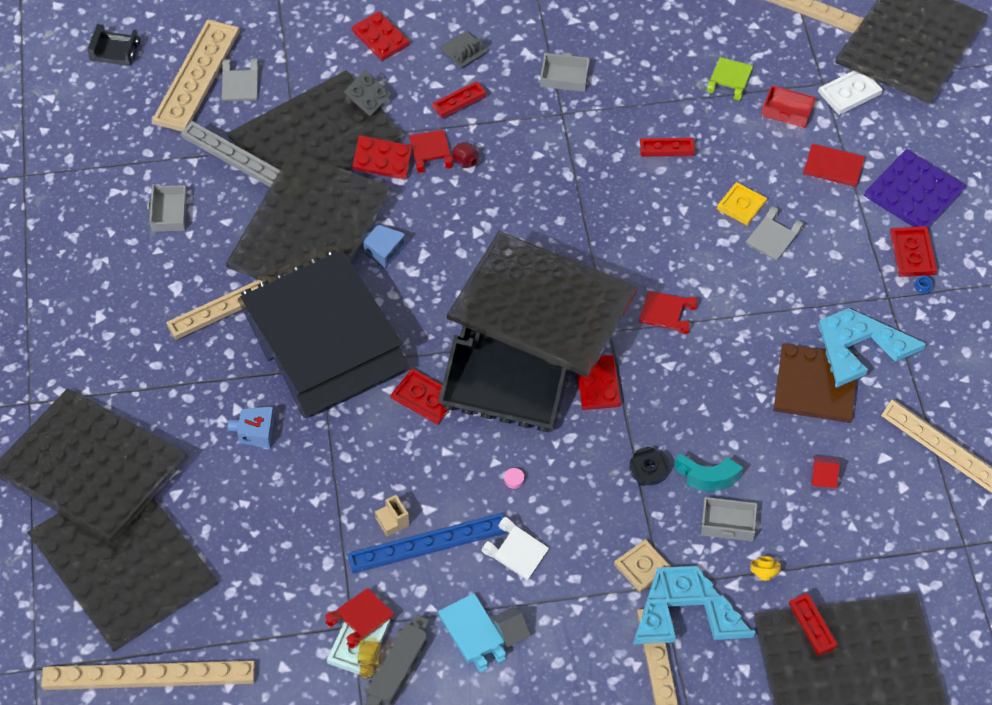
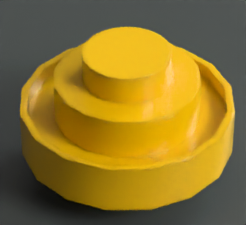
[750,556,781,581]

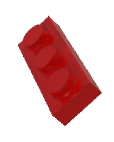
[432,81,486,119]
[639,138,695,157]
[788,593,838,656]

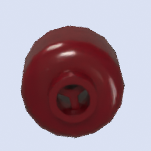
[453,142,479,169]

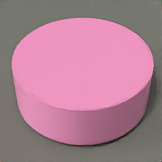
[504,468,524,489]

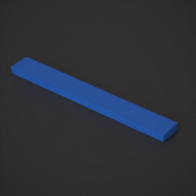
[347,513,509,574]

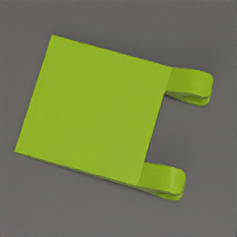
[707,57,753,101]

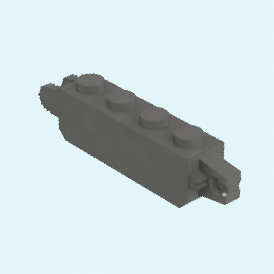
[365,615,429,705]

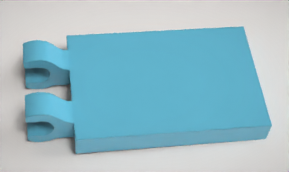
[438,593,506,673]

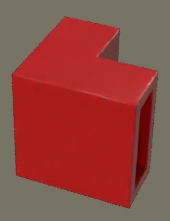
[811,456,840,489]

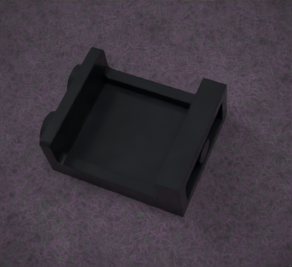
[87,24,141,66]

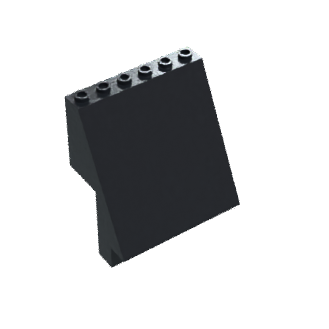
[237,249,409,419]
[438,271,588,433]

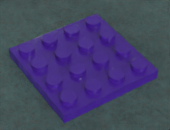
[864,149,966,229]

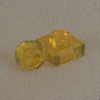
[357,641,381,680]

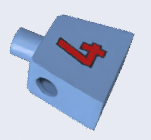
[228,407,275,449]

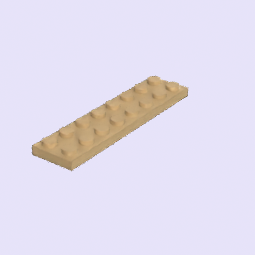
[152,20,240,131]

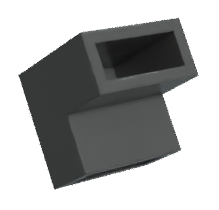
[491,607,531,647]

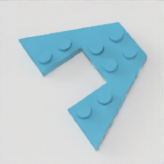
[818,308,926,388]
[633,566,755,644]

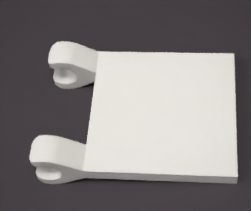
[482,517,549,580]

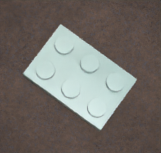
[327,620,390,677]

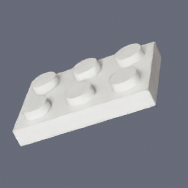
[818,67,883,115]

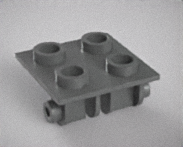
[439,31,488,68]
[343,70,391,116]

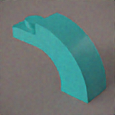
[674,454,743,491]

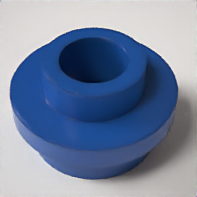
[914,276,933,294]

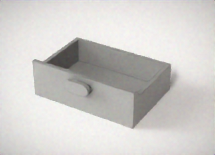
[540,53,589,92]
[147,184,187,232]
[701,497,757,542]

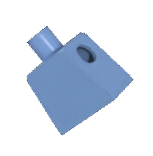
[359,225,406,269]

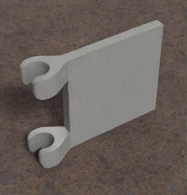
[222,59,258,101]
[746,206,803,261]

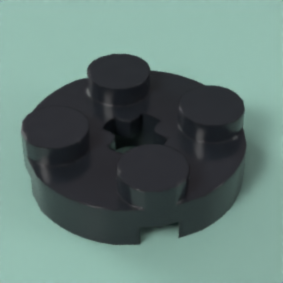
[629,447,669,486]

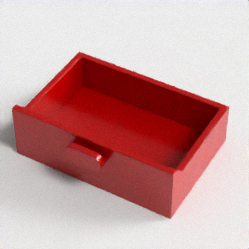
[761,85,816,128]

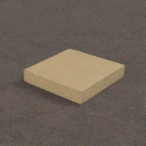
[614,539,671,593]

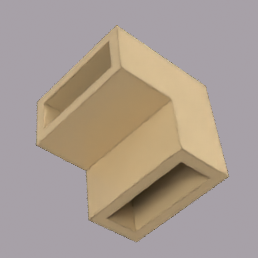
[375,495,409,537]

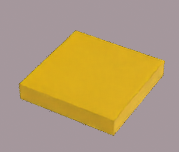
[717,182,767,226]

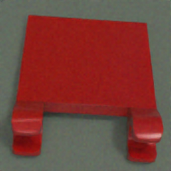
[409,129,453,173]
[639,291,698,334]
[325,588,394,649]

